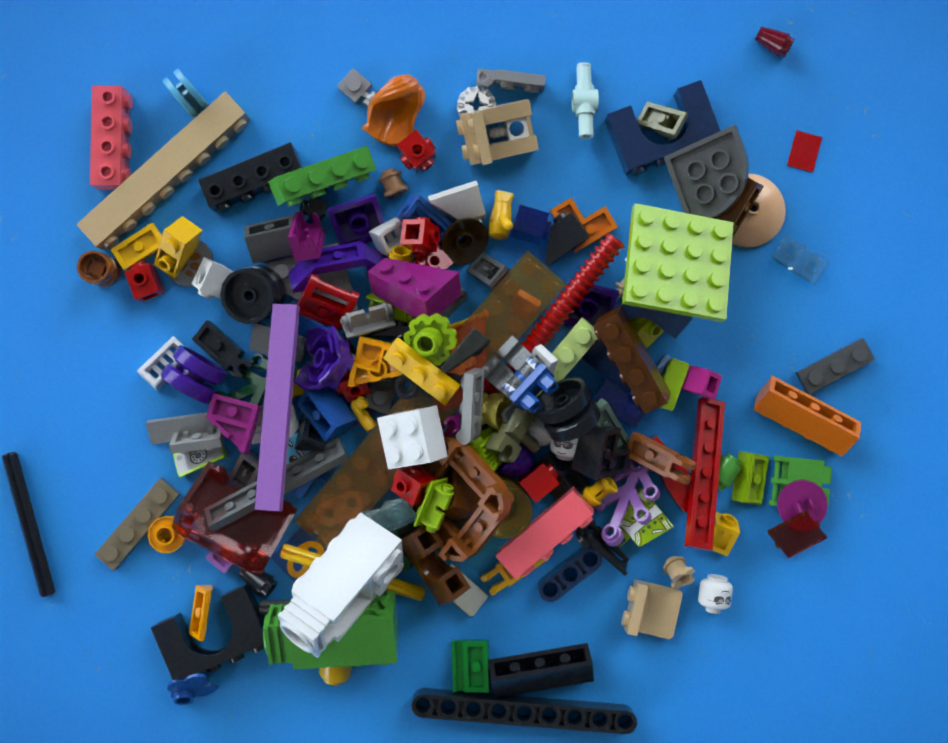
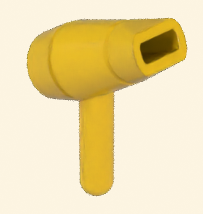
[488,190,514,240]

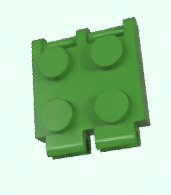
[769,455,832,507]

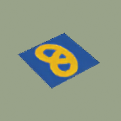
[271,524,327,582]

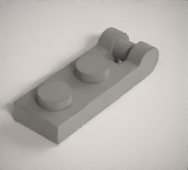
[456,368,484,445]

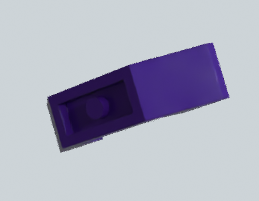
[288,241,387,293]

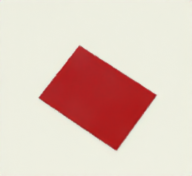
[787,130,822,172]

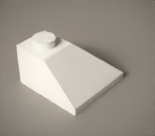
[428,181,486,223]

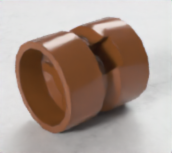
[77,251,121,287]

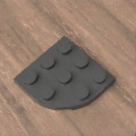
[664,125,749,219]

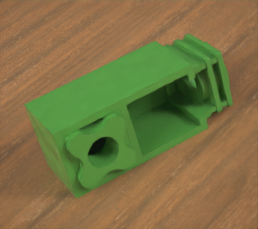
[263,590,399,670]

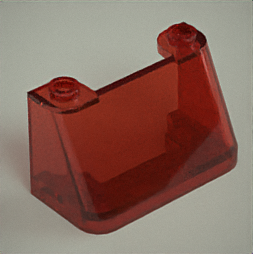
[172,461,298,575]

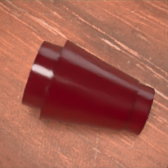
[755,26,795,57]

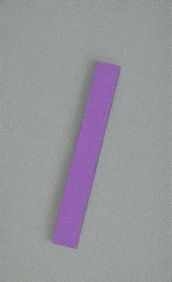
[255,304,300,511]

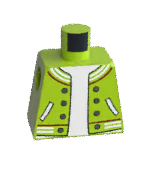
[612,488,674,548]

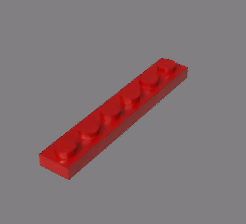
[684,397,725,551]

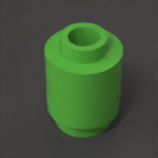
[718,453,742,492]

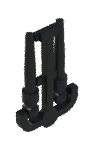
[576,520,629,576]

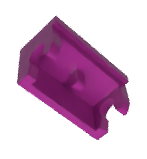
[288,211,326,262]

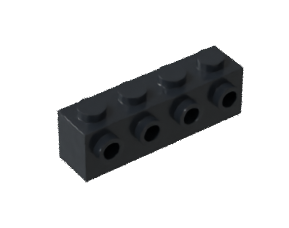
[198,142,303,213]
[488,643,594,698]

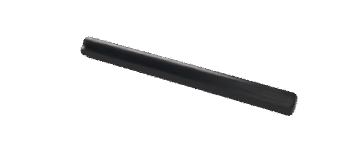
[2,452,55,597]

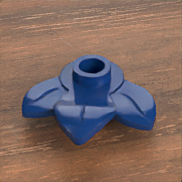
[167,673,219,705]

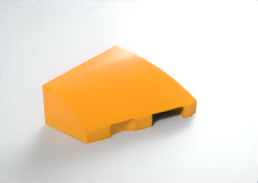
[348,336,403,387]

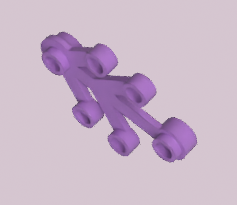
[592,459,660,546]

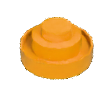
[148,515,187,553]

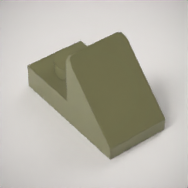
[637,102,688,142]

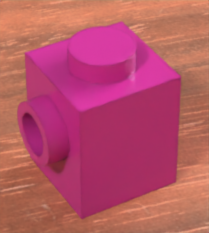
[681,365,722,400]

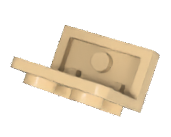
[621,579,683,639]

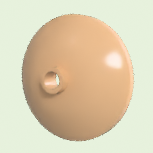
[732,174,786,248]

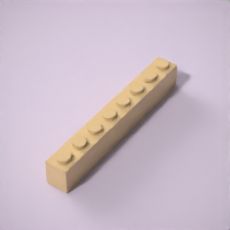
[76,91,250,250]

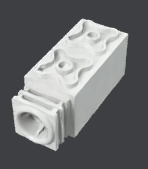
[278,512,404,658]

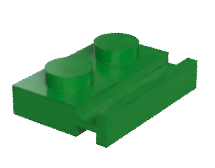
[451,639,490,693]

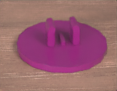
[777,480,828,530]

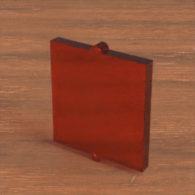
[767,510,827,558]

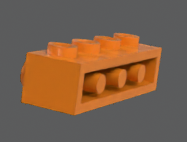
[753,375,861,456]

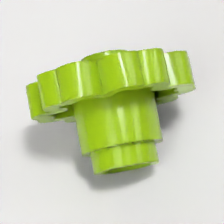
[403,313,458,366]

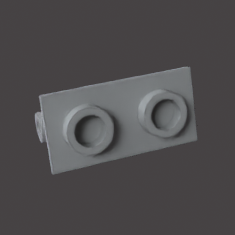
[340,302,396,339]

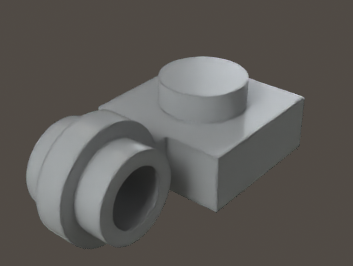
[337,68,376,108]

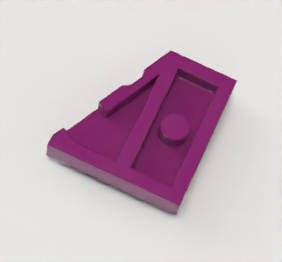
[206,393,262,454]

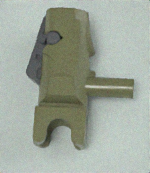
[486,396,539,463]

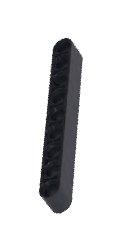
[411,688,637,734]

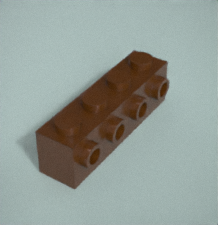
[594,305,671,414]

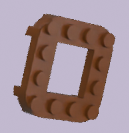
[400,435,514,562]

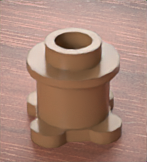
[378,168,409,200]

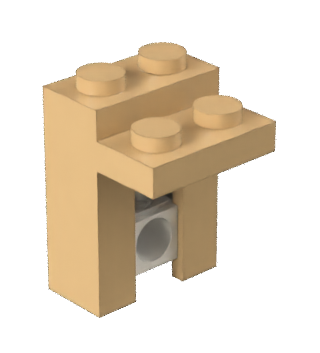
[456,99,539,165]

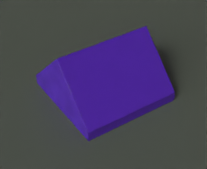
[327,194,385,245]
[564,280,619,327]

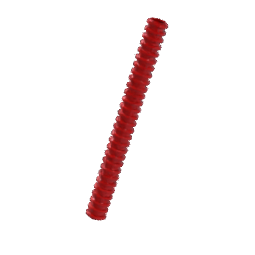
[483,233,625,395]

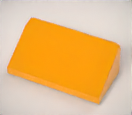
[189,585,213,641]

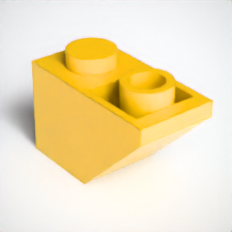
[154,216,203,278]

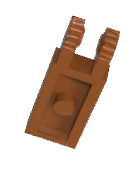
[627,431,697,484]

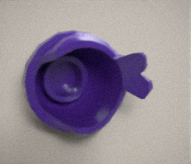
[495,442,534,478]

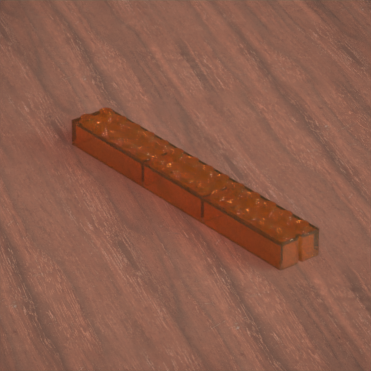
[294,250,566,549]

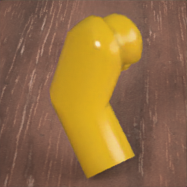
[350,396,377,432]

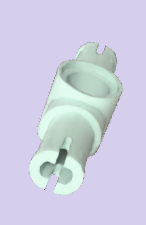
[572,62,599,139]

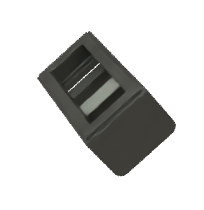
[441,328,491,373]

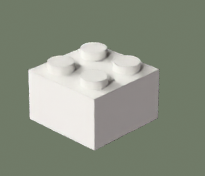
[377,405,448,469]

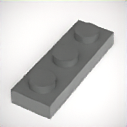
[795,338,875,394]

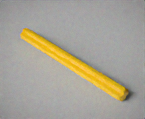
[280,544,425,601]

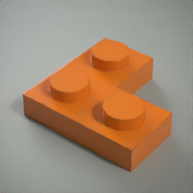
[550,197,618,253]

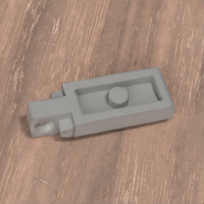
[476,68,546,93]

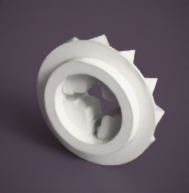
[457,85,496,114]

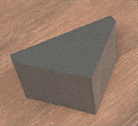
[466,253,511,295]
[227,449,259,489]

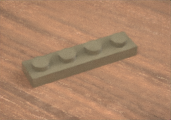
[94,478,181,571]

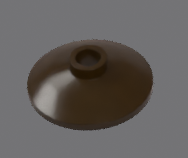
[441,218,488,264]

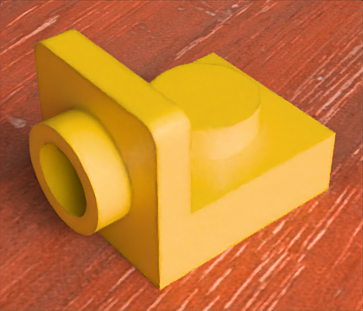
[712,512,740,556]

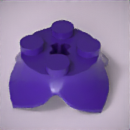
[294,325,354,390]

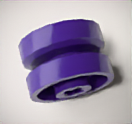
[160,345,228,404]

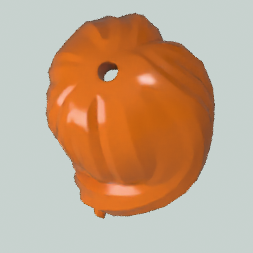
[361,74,425,146]

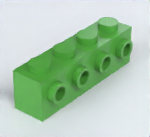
[268,146,377,207]

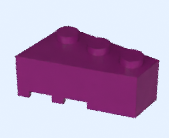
[368,258,462,318]

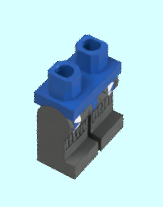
[481,335,559,414]

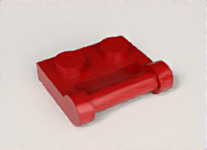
[297,274,360,331]

